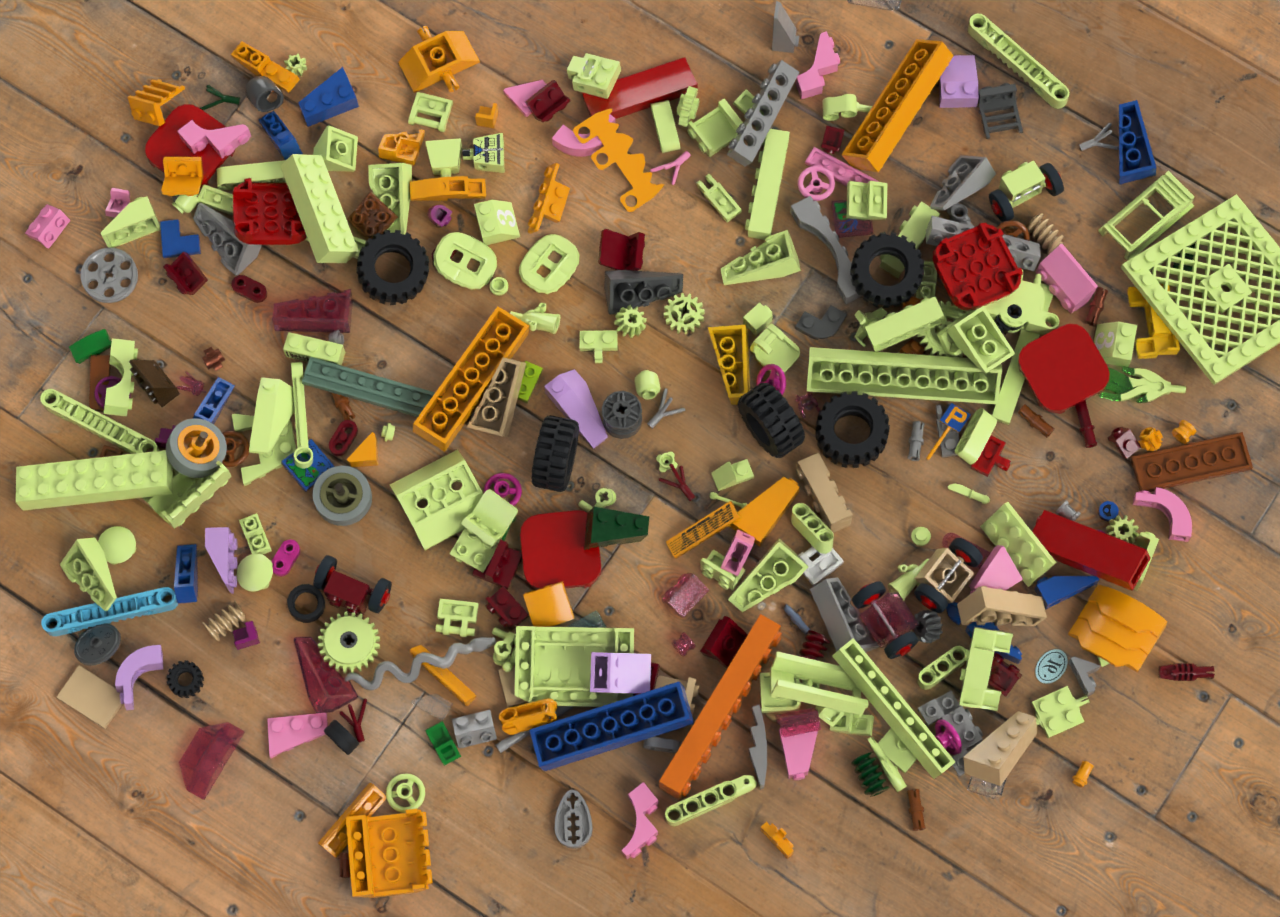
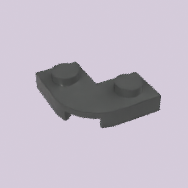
[795,305,847,340]

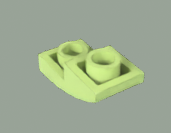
[916,260,938,299]
[239,513,272,555]

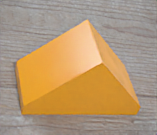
[346,432,378,467]

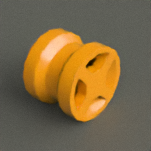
[1172,420,1196,444]

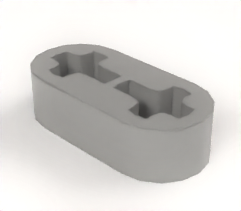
[643,737,682,753]

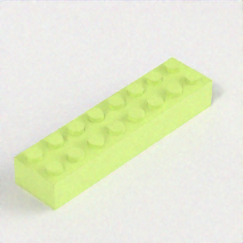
[16,450,173,511]

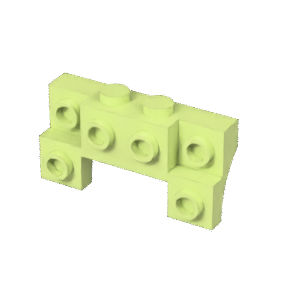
[959,626,1013,711]

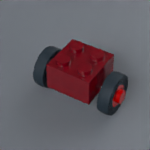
[313,555,392,616]

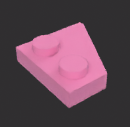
[503,80,547,117]

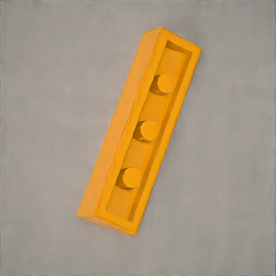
[410,645,477,707]
[318,783,386,858]

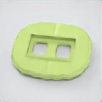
[433,232,497,290]
[519,234,580,294]

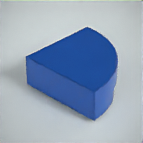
[946,602,961,625]

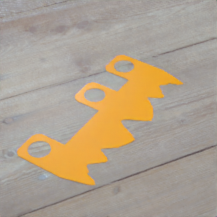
[573,109,664,212]

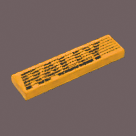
[666,501,741,559]

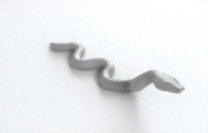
[344,637,496,691]

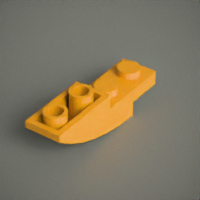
[230,41,300,93]
[409,176,486,201]

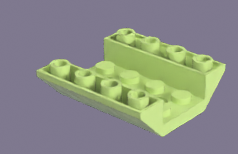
[390,449,483,550]

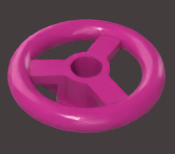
[756,364,786,395]
[483,473,522,506]
[935,719,962,755]

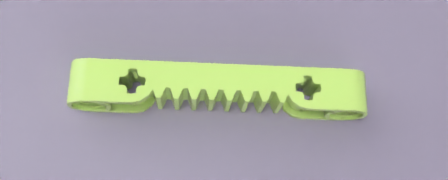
[968,14,1070,109]
[40,389,160,454]

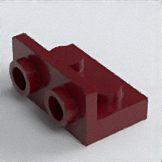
[525,80,571,123]
[485,586,529,631]
[988,652,1022,697]

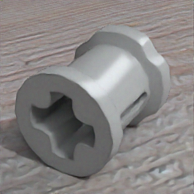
[1055,500,1081,521]

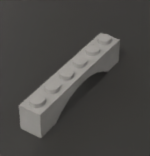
[790,196,862,304]

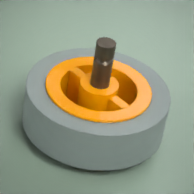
[166,418,227,478]

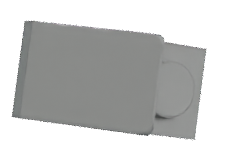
[1068,656,1100,697]

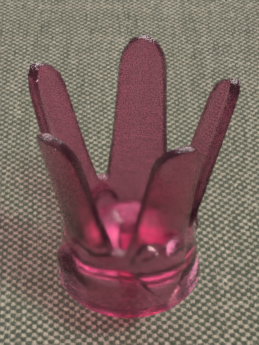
[176,371,206,396]

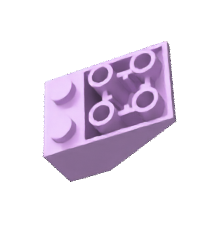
[205,527,238,594]
[590,652,651,694]

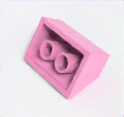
[1035,244,1098,314]

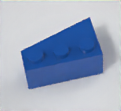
[298,67,359,127]

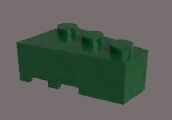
[584,507,649,550]

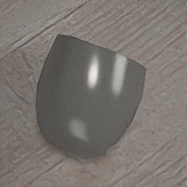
[246,76,284,112]

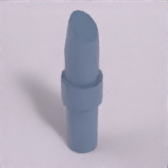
[784,604,810,635]

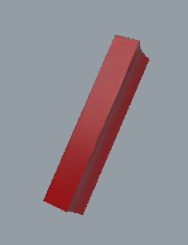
[582,57,698,119]

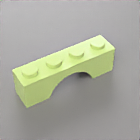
[104,338,138,416]

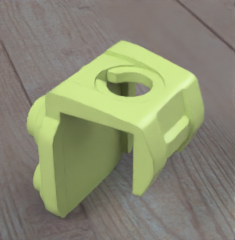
[750,323,800,376]

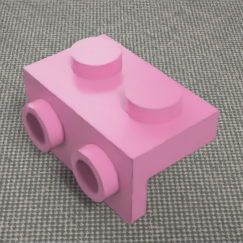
[25,204,70,249]

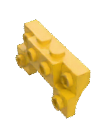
[1127,283,1180,359]

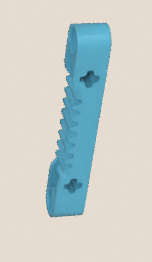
[41,587,178,637]

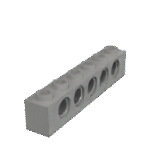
[727,60,799,167]
[926,216,1041,271]

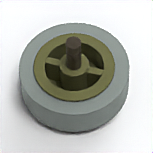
[313,466,372,526]

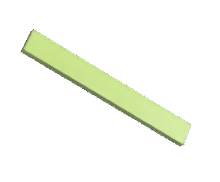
[992,283,1053,425]

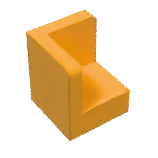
[475,103,498,129]

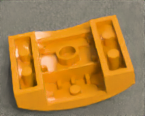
[1068,584,1167,673]

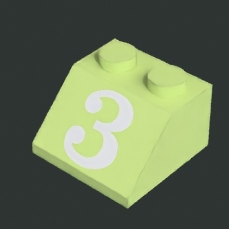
[474,200,520,245]
[1094,321,1137,368]

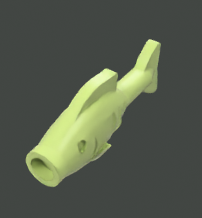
[867,737,907,792]

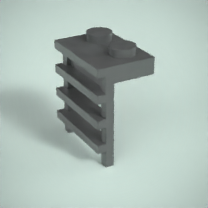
[978,83,1023,139]

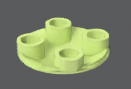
[98,526,136,565]
[237,554,273,592]

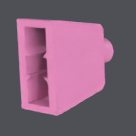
[720,530,755,576]

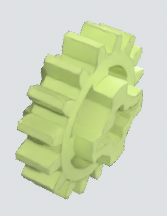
[676,86,700,127]
[664,293,705,334]

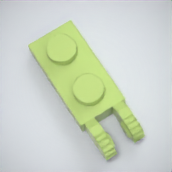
[696,174,742,223]

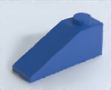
[193,377,235,424]
[174,544,198,603]
[1034,576,1099,610]

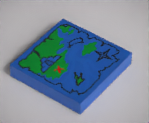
[281,439,335,492]

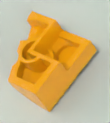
[378,129,425,166]

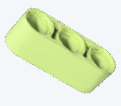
[650,100,680,153]
[955,408,997,465]
[791,503,834,554]
[917,646,966,690]

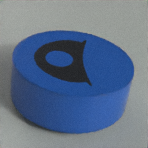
[1098,501,1119,522]

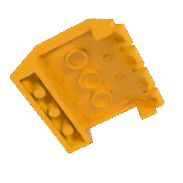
[346,809,433,898]

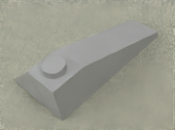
[930,155,996,210]

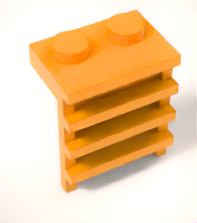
[127,79,185,126]

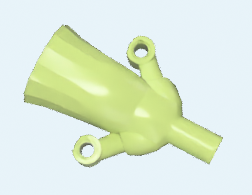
[510,303,561,334]
[887,559,929,602]

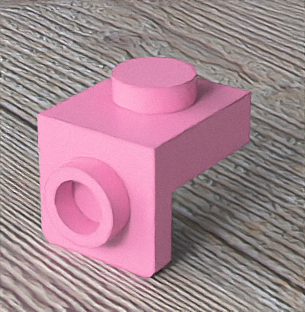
[105,188,130,218]

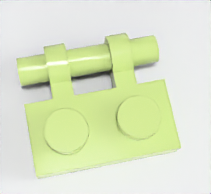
[435,598,479,637]

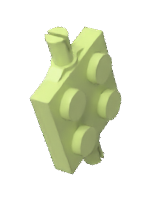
[1031,686,1090,738]

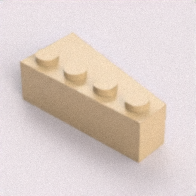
[957,586,1047,626]
[963,711,1037,786]

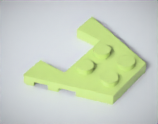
[232,414,296,486]

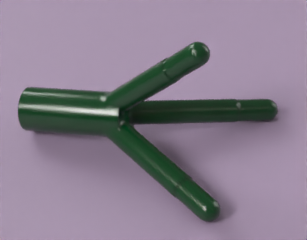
[200,85,240,110]

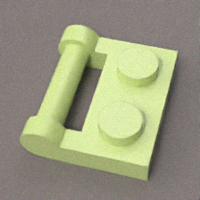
[408,92,453,132]

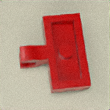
[971,435,1011,477]

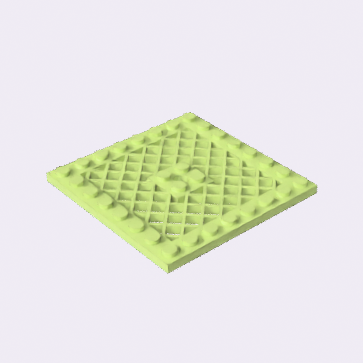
[1120,194,1280,385]

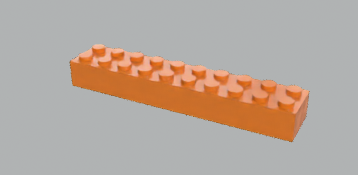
[659,614,782,801]

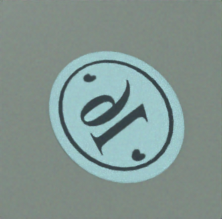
[1035,649,1068,683]

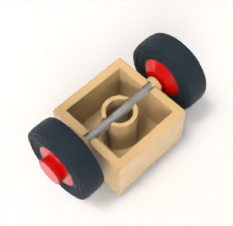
[914,537,983,613]

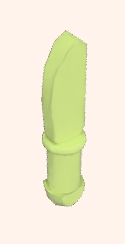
[948,483,990,504]

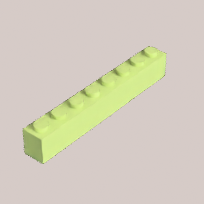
[832,638,955,779]

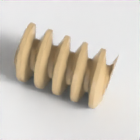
[1025,213,1064,255]
[202,601,246,641]

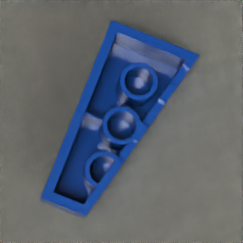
[1119,100,1156,185]

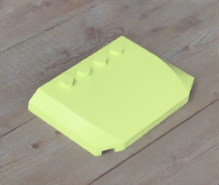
[514,626,634,707]

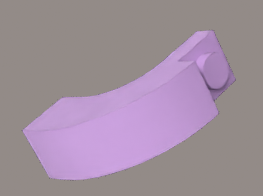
[115,645,164,710]

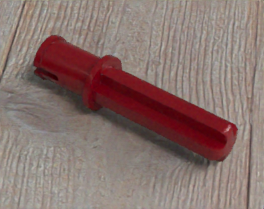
[1075,400,1097,448]

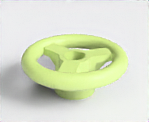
[386,773,425,813]

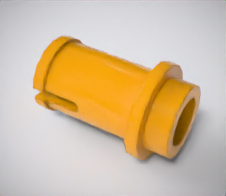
[1072,761,1094,788]

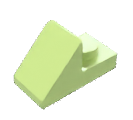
[711,459,754,491]

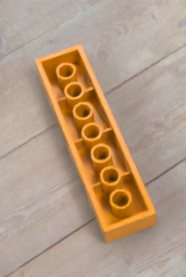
[841,39,954,172]
[413,306,529,452]

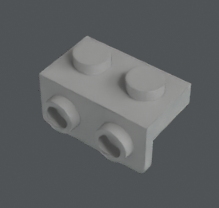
[452,710,497,748]

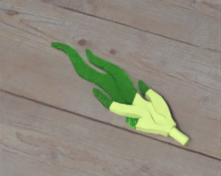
[1099,366,1186,403]

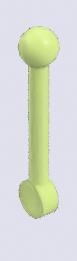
[710,492,747,508]

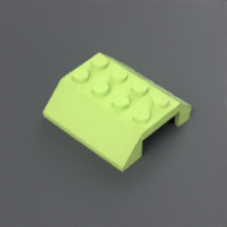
[142,461,232,529]

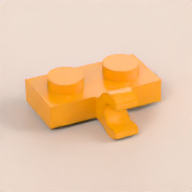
[760,821,794,859]

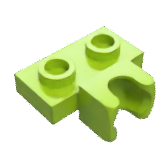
[518,361,543,403]

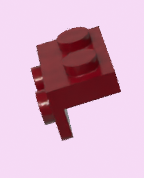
[163,252,208,295]

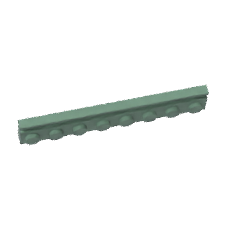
[302,357,435,417]

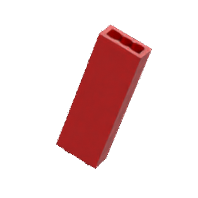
[1032,510,1151,591]

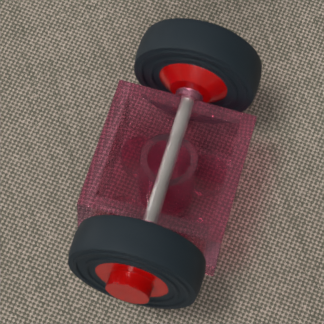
[852,581,919,659]

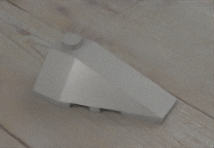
[772,1,799,53]
[193,203,262,276]

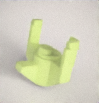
[854,307,887,347]

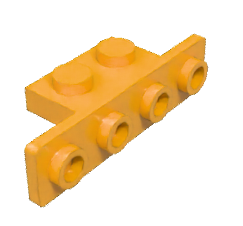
[528,163,570,234]

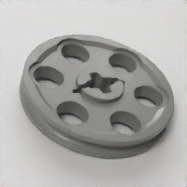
[81,248,138,303]

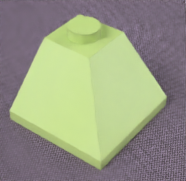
[313,125,358,172]

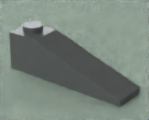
[604,270,683,315]

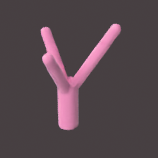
[650,151,691,185]

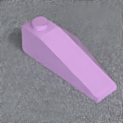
[544,369,608,449]

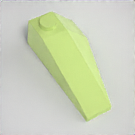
[368,163,412,235]
[721,230,801,285]
[249,377,295,455]
[60,537,117,611]

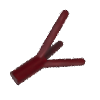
[659,464,696,501]
[340,698,367,743]

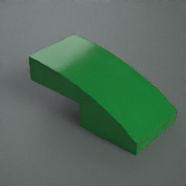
[69,329,112,364]
[425,721,461,766]

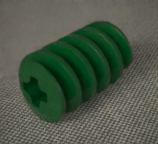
[851,752,889,797]

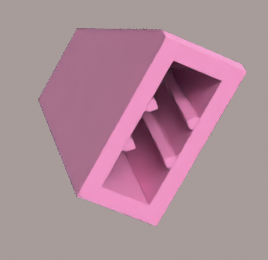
[969,545,1023,594]
[779,722,819,780]

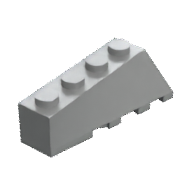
[810,577,880,653]

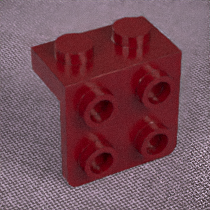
[598,229,645,271]

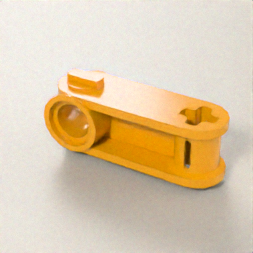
[499,699,557,735]

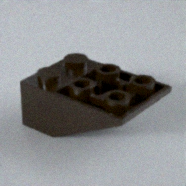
[129,360,180,407]

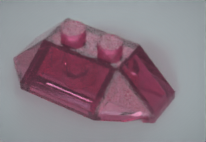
[179,722,245,800]

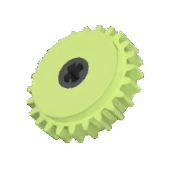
[318,612,380,673]

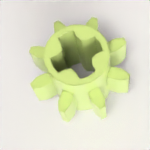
[284,54,307,76]

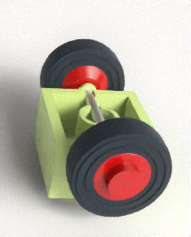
[989,160,1064,222]

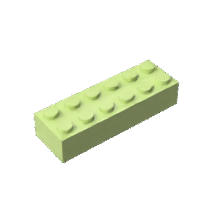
[280,154,359,263]

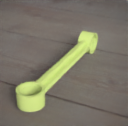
[291,362,313,469]

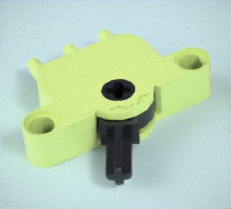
[965,270,1059,335]

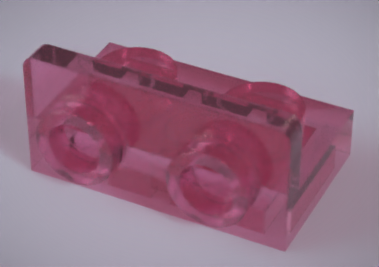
[662,573,709,618]
[775,708,821,737]

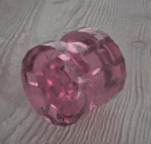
[671,632,696,657]

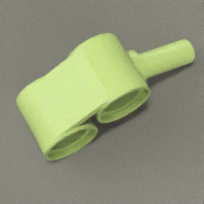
[822,94,873,121]

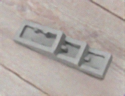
[748,705,767,790]

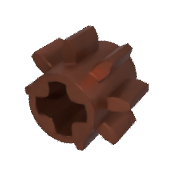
[201,347,225,371]

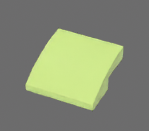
[846,181,887,220]

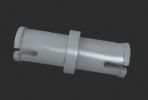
[908,421,925,461]

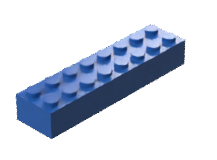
[530,682,694,771]

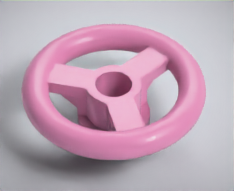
[798,166,835,201]

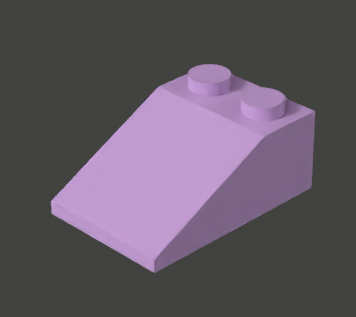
[939,55,979,108]

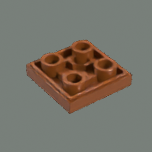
[347,192,398,240]

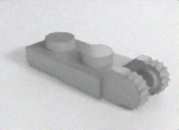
[936,403,959,457]

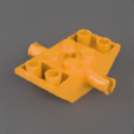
[398,26,480,93]

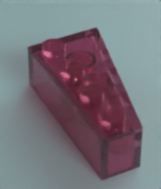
[272,289,353,333]

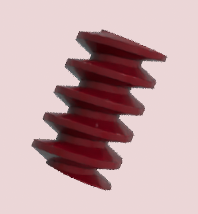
[799,630,830,661]

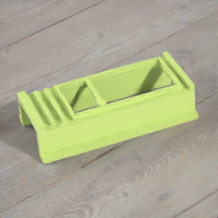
[1098,171,1195,261]
[770,651,869,717]

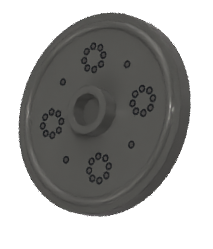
[74,623,121,666]

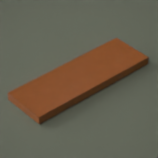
[1130,432,1253,492]

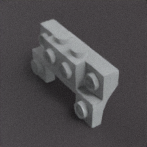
[917,691,983,777]

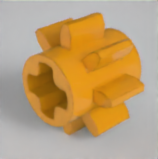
[1138,427,1163,451]

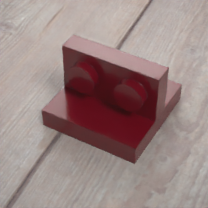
[472,539,522,589]
[700,616,748,668]

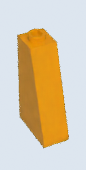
[729,477,800,547]

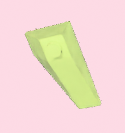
[728,539,808,612]

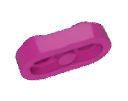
[272,539,300,577]

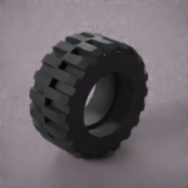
[356,230,429,305]
[850,232,924,308]
[737,383,805,458]
[815,391,890,468]
[531,415,579,492]

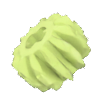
[614,305,647,338]
[1106,515,1139,544]

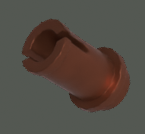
[338,853,351,878]

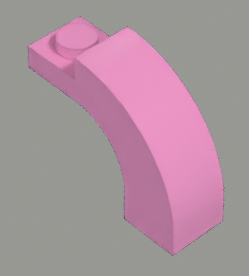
[552,115,616,157]
[1133,487,1192,542]

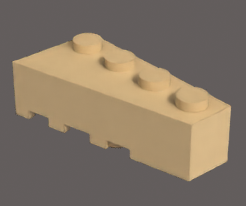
[467,357,526,437]
[796,453,853,533]

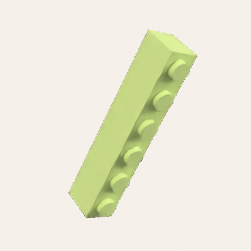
[745,129,790,240]

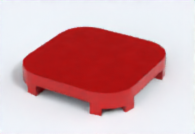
[145,104,235,188]
[233,178,307,245]
[932,222,1023,311]
[1018,324,1110,414]
[520,510,602,590]

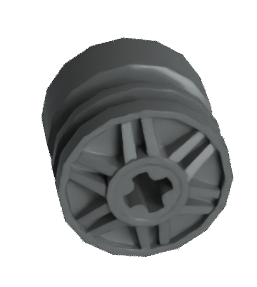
[602,391,642,439]

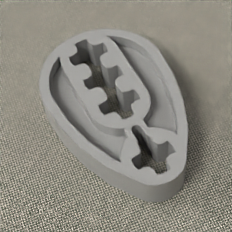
[554,790,593,849]

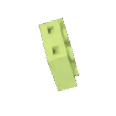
[567,53,621,99]

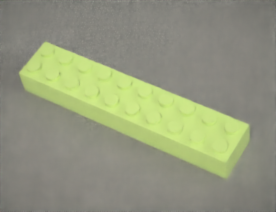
[807,347,1002,404]

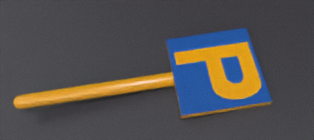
[926,403,971,460]

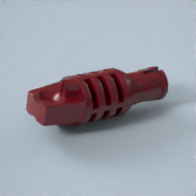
[1158,663,1215,681]

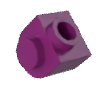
[427,205,452,227]

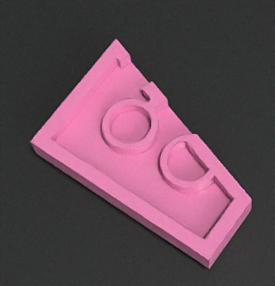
[267,713,328,758]

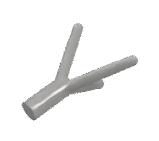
[1079,123,1119,151]
[647,388,685,429]

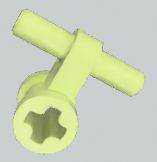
[578,488,616,512]
[492,627,516,666]

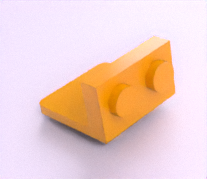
[161,157,203,196]

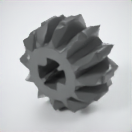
[912,610,943,643]

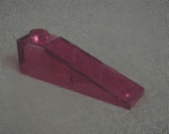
[294,637,358,713]

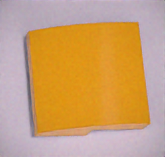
[523,582,575,627]

